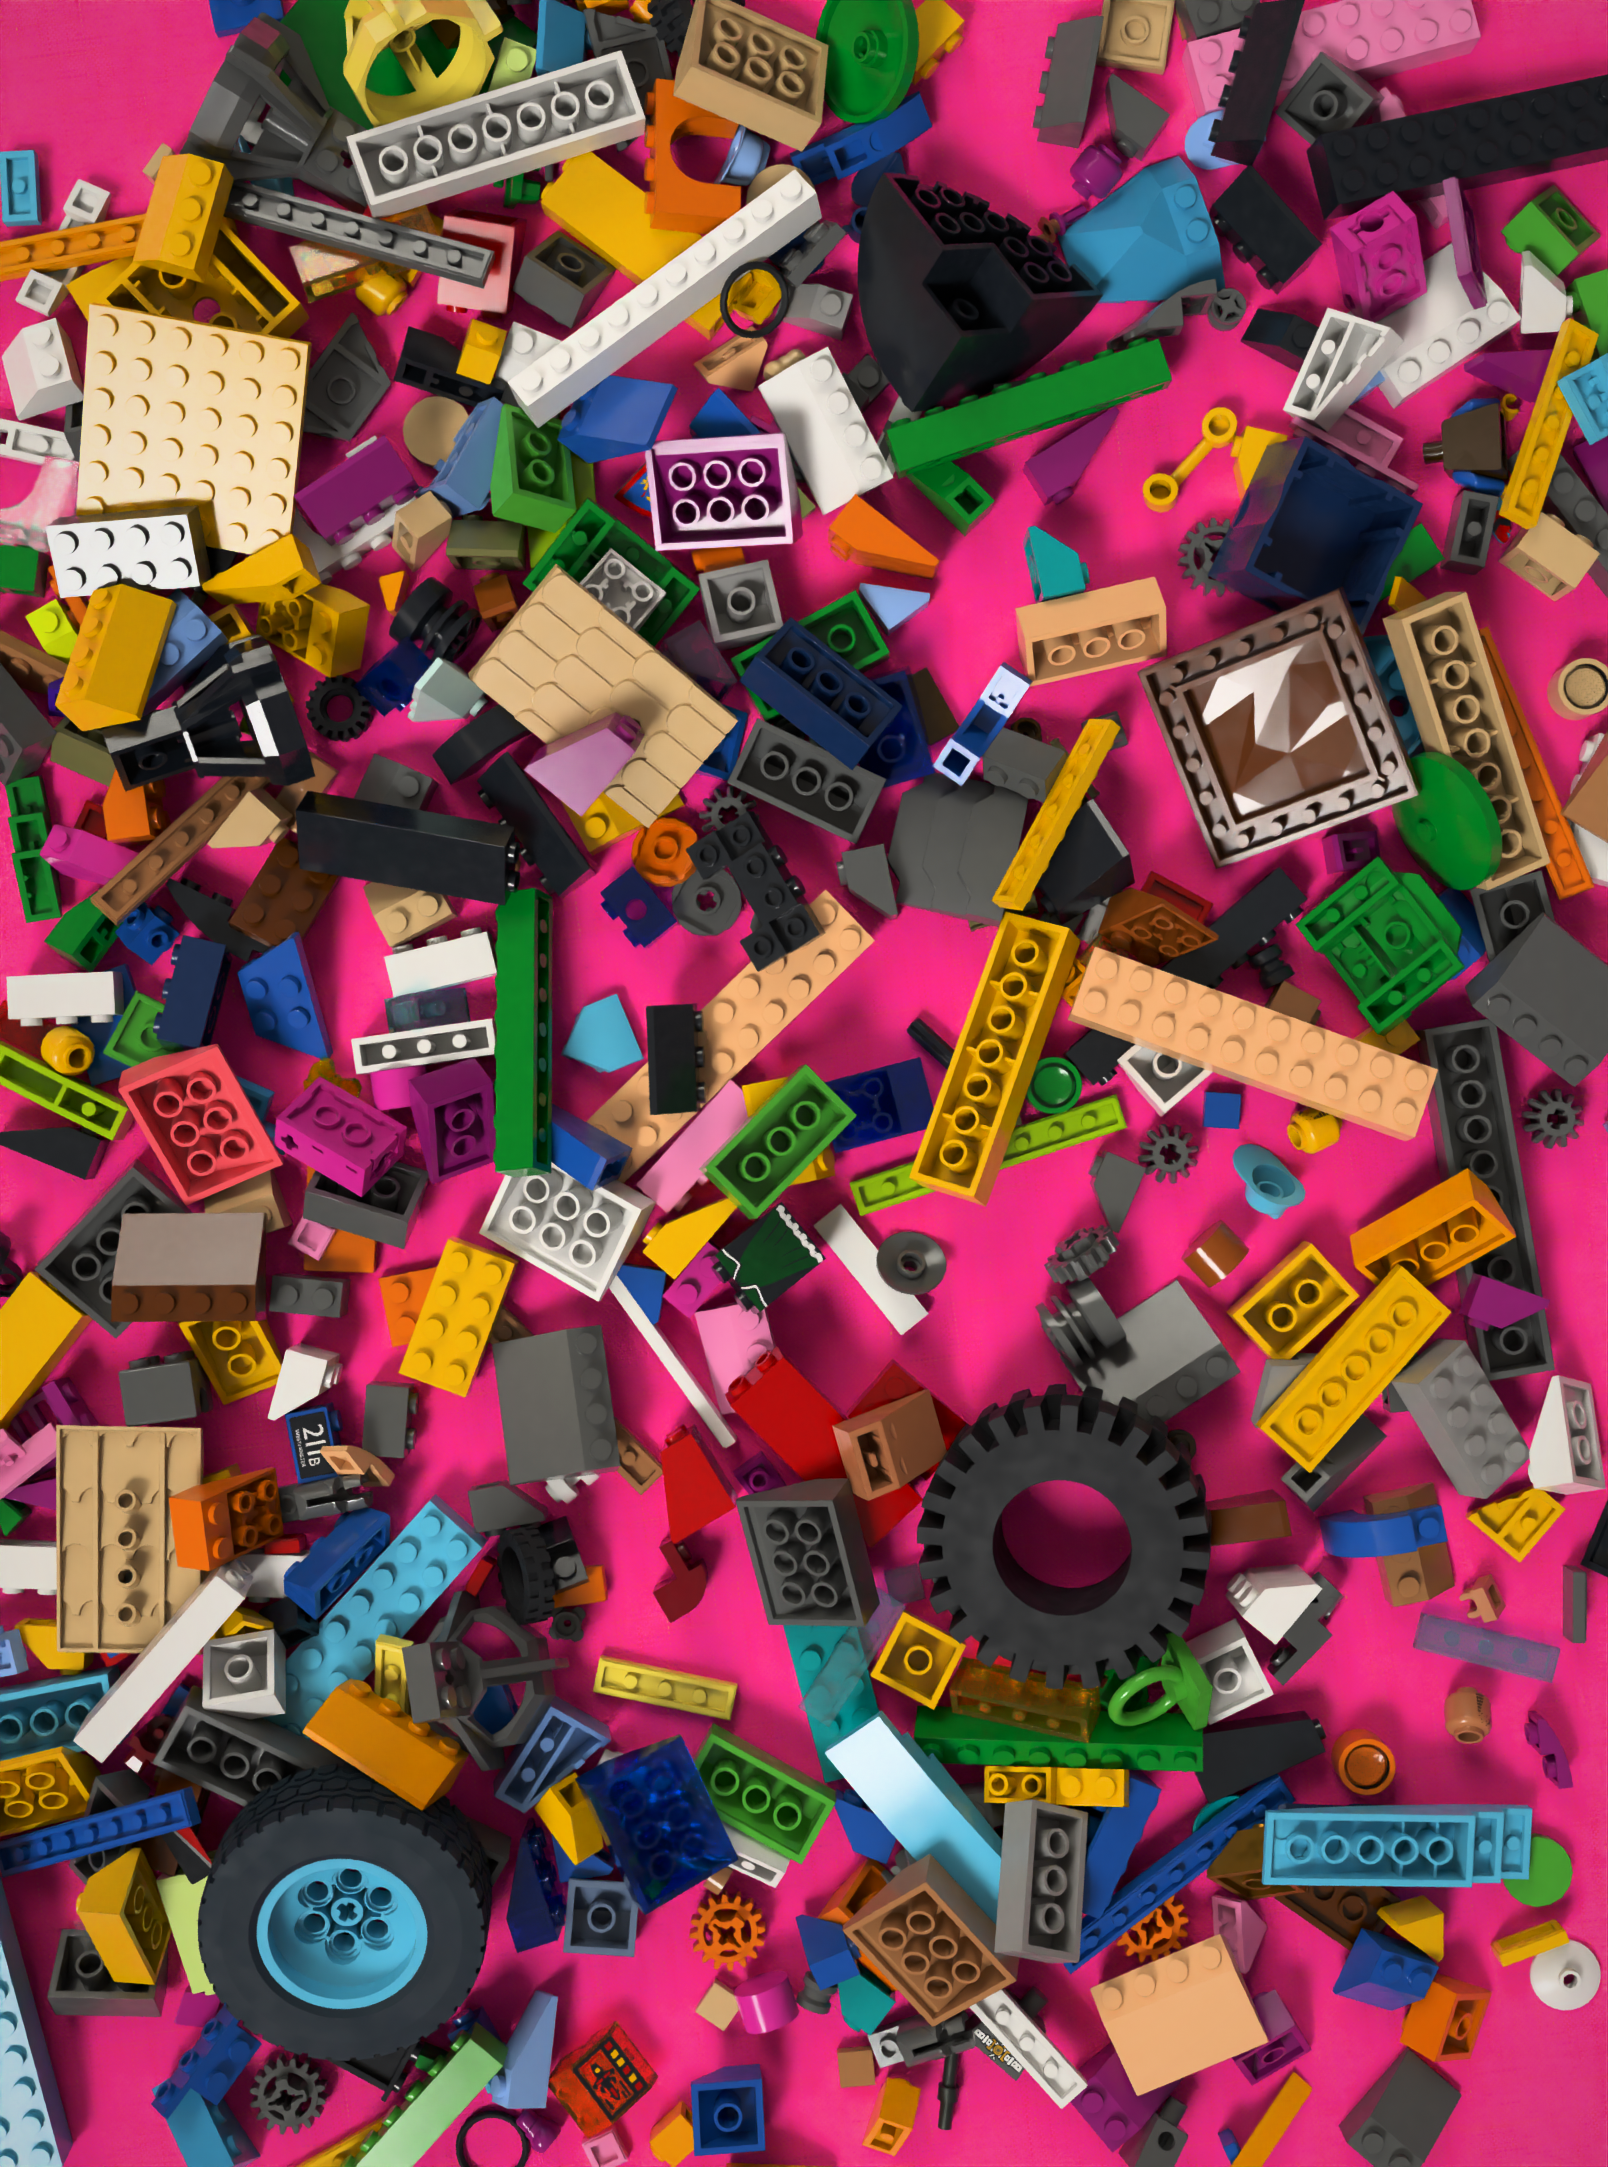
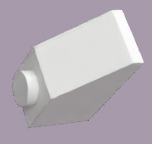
[1519,251,1573,334]

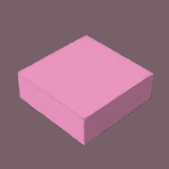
[288,1217,338,1261]
[581,2125,629,2167]

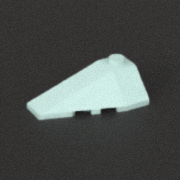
[407,657,488,722]

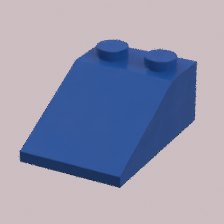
[557,375,678,464]

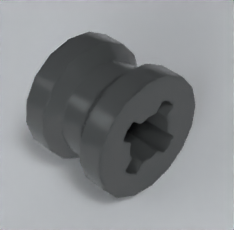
[1207,288,1246,332]
[796,1971,838,2014]

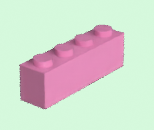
[636,1080,748,1213]

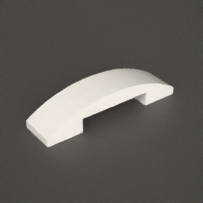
[15,178,112,317]

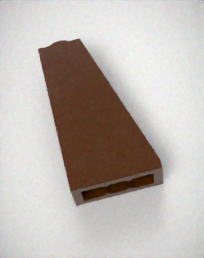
[1206,1489,1292,1546]

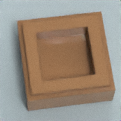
[837,2045,876,2088]

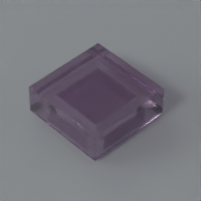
[883,1562,926,1607]

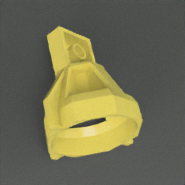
[343,0,503,128]

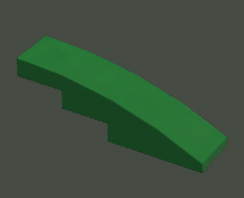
[5,775,63,923]

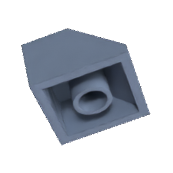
[563,1878,640,1957]

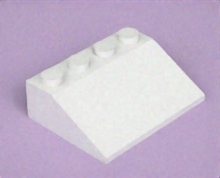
[1347,243,1521,409]
[479,1162,656,1302]

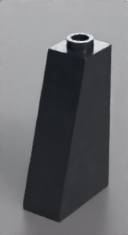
[1194,1711,1326,1804]

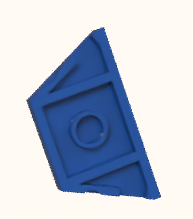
[237,932,333,1060]

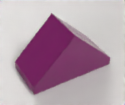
[1322,830,1381,874]

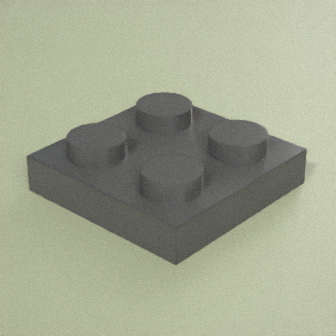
[779,220,847,288]

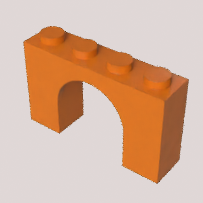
[644,78,741,234]

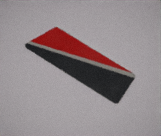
[161,1827,212,1884]

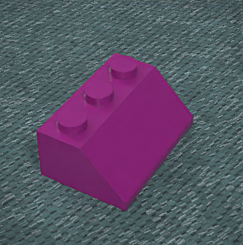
[294,435,420,546]

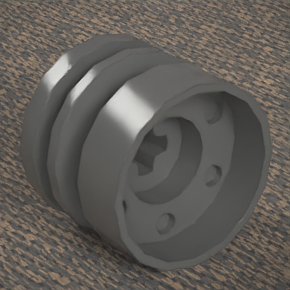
[1035,1278,1127,1369]

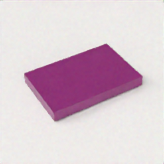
[1443,177,1487,310]

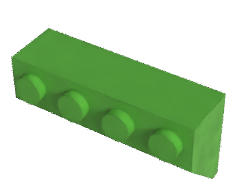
[677,1723,836,1865]

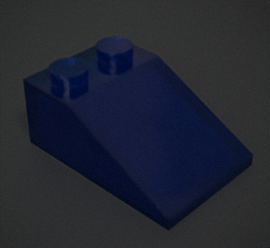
[859,665,936,788]

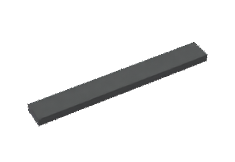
[223,182,495,289]

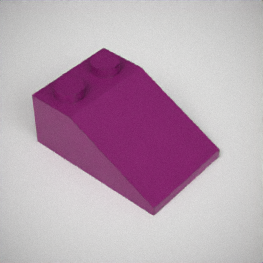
[409,1057,496,1184]
[1070,2042,1184,2153]

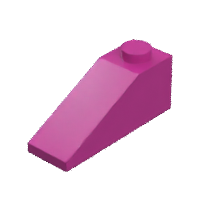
[39,824,139,885]

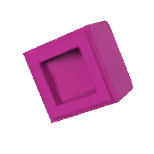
[174,1984,221,2027]

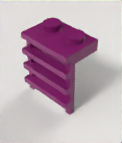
[10,1377,98,1482]

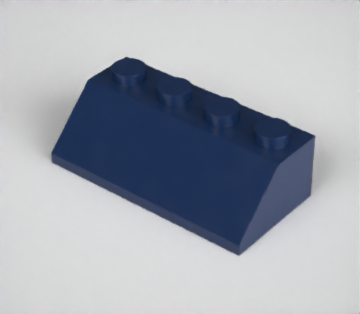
[740,617,903,770]

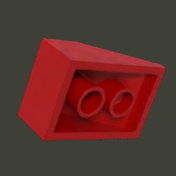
[847,1359,970,1481]

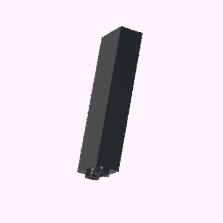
[295,791,520,906]

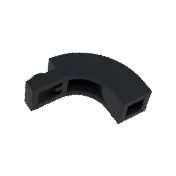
[432,704,533,785]

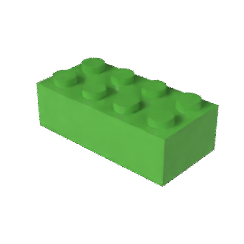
[699,1064,857,1219]

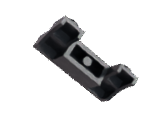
[685,811,826,972]

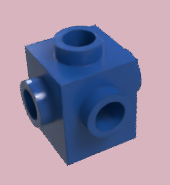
[115,902,180,965]

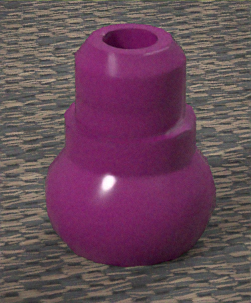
[516,2108,561,2153]

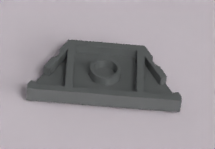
[583,8,673,152]
[303,312,391,442]

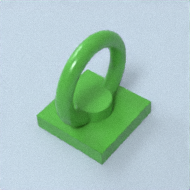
[1108,1632,1213,1731]

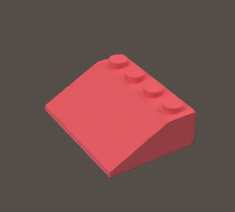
[118,1044,283,1206]

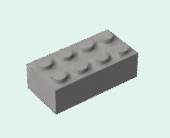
[1391,1338,1530,1499]
[994,1799,1088,1964]

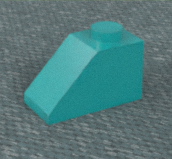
[838,1961,896,2035]

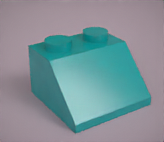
[1023,526,1090,603]

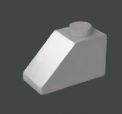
[775,284,853,341]

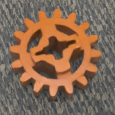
[689,1889,766,1971]
[1116,1895,1189,1963]

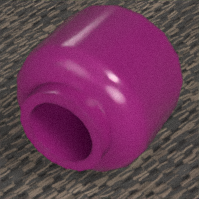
[1070,143,1122,200]

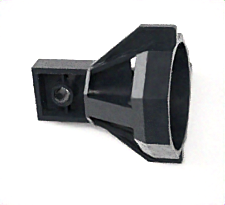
[101,634,315,792]

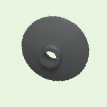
[876,1232,946,1295]

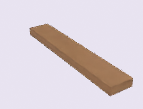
[90,776,270,926]

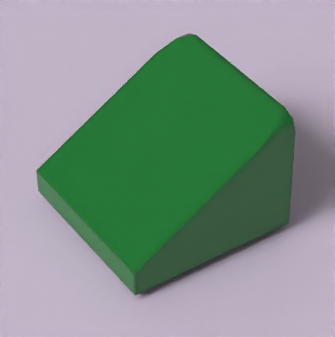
[0,1498,32,1536]

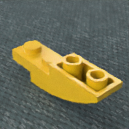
[984,1766,1129,1807]

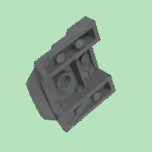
[887,770,1029,927]

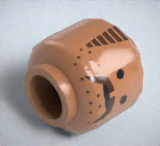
[1444,1687,1492,1744]

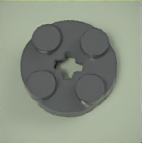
[671,869,742,937]

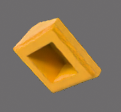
[379,571,410,617]

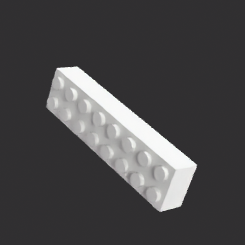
[346,50,646,219]

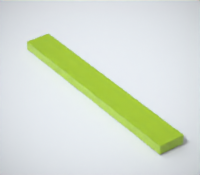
[849,1094,1127,1216]

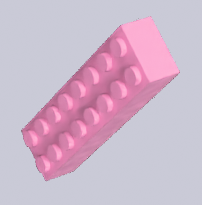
[1181,0,1481,119]

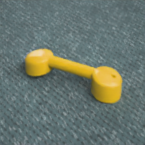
[1143,407,1237,513]

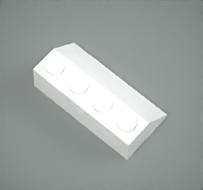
[758,347,894,516]

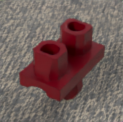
[123,1714,174,1775]

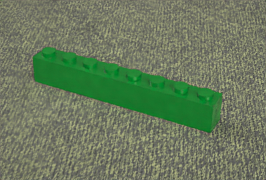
[885,338,1172,479]
[493,888,553,1178]
[914,1706,1203,1772]

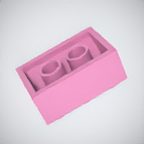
[695,1301,776,1414]

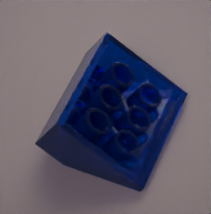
[575,1734,739,1915]

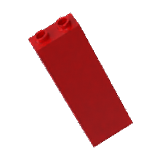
[725,1346,923,1548]

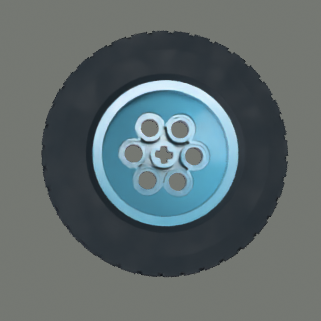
[198,1763,492,2061]

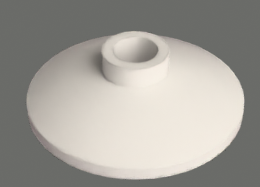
[1529,1939,1601,2010]

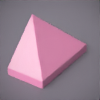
[1212,1895,1267,1973]

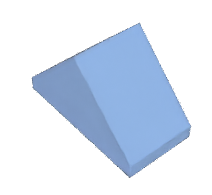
[859,583,930,636]

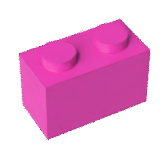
[663,1239,721,1319]

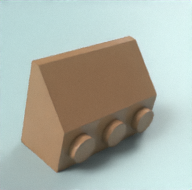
[1363,1482,1455,1607]

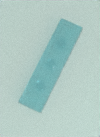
[798,1586,906,1727]
[1413,1612,1561,1683]

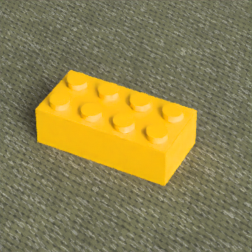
[398,1236,519,1398]

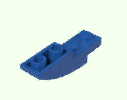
[790,91,932,186]

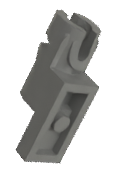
[278,1473,373,1523]
[1267,1572,1344,1685]
[867,2011,976,2068]

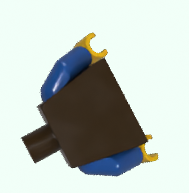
[1423,393,1520,501]

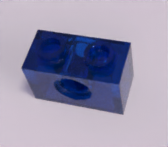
[354,636,433,716]
[600,866,679,950]

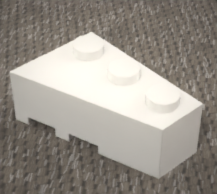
[1283,308,1404,432]

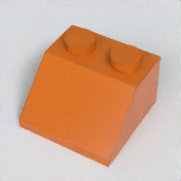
[1399,1974,1492,2062]

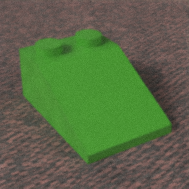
[490,403,576,533]

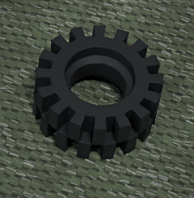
[306,675,374,742]

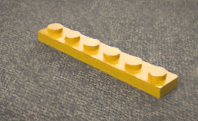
[1499,318,1599,530]
[991,719,1121,911]

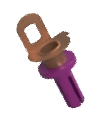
[1037,204,1087,244]

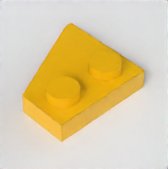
[1465,1485,1565,1563]

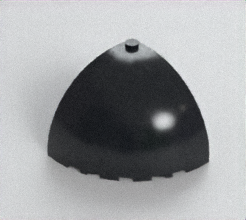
[858,173,1103,412]

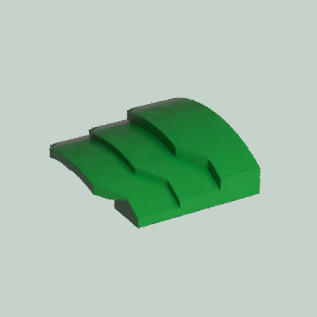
[522,497,700,647]
[1295,856,1465,1036]

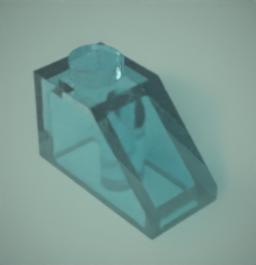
[384,988,470,1033]

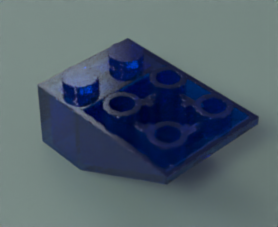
[825,1057,934,1153]
[506,1817,567,1953]

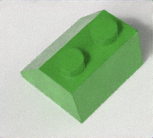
[1500,185,1601,276]

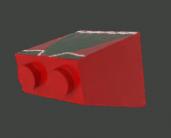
[660,1424,738,1544]

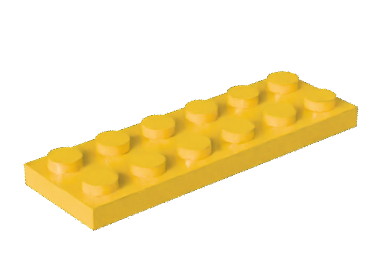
[1255,1264,1452,1473]

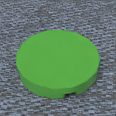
[1502,1833,1573,1907]

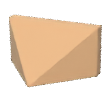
[694,326,768,392]

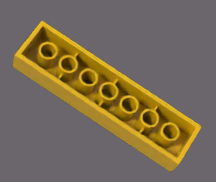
[909,911,1080,1206]

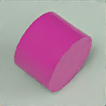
[370,1065,427,1111]
[733,1971,799,2034]

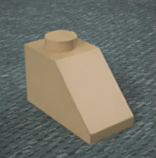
[392,491,452,572]
[207,788,293,848]

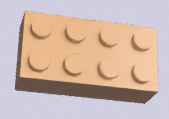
[1015,576,1167,687]

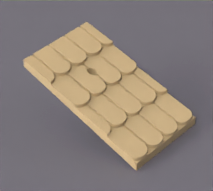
[468,564,738,828]
[56,1425,204,1655]

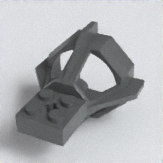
[179,12,368,215]
[402,1591,569,1772]

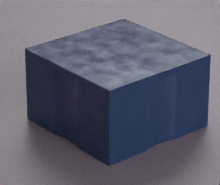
[1208,436,1423,635]

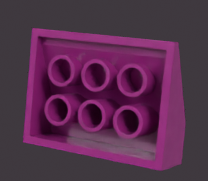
[645,432,803,551]

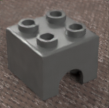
[118,1350,213,1427]

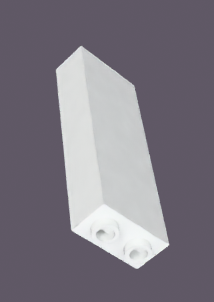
[73,1559,254,1763]

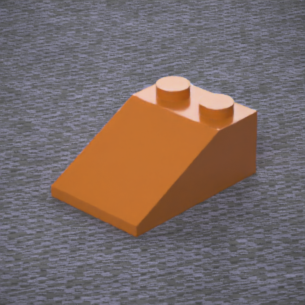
[828,494,940,580]

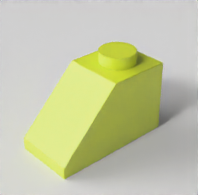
[25,599,80,664]

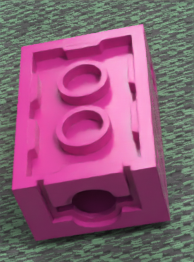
[1330,191,1427,323]
[274,1076,407,1197]

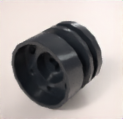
[389,577,482,666]

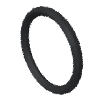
[720,261,789,339]
[456,2110,530,2167]

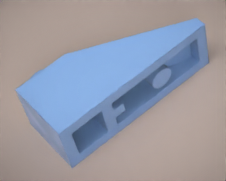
[490,1990,558,2109]

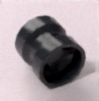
[1247,943,1295,990]

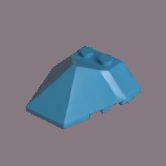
[1057,156,1225,304]

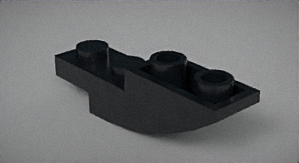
[166,877,270,962]

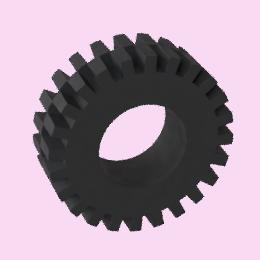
[917,1384,1212,1689]

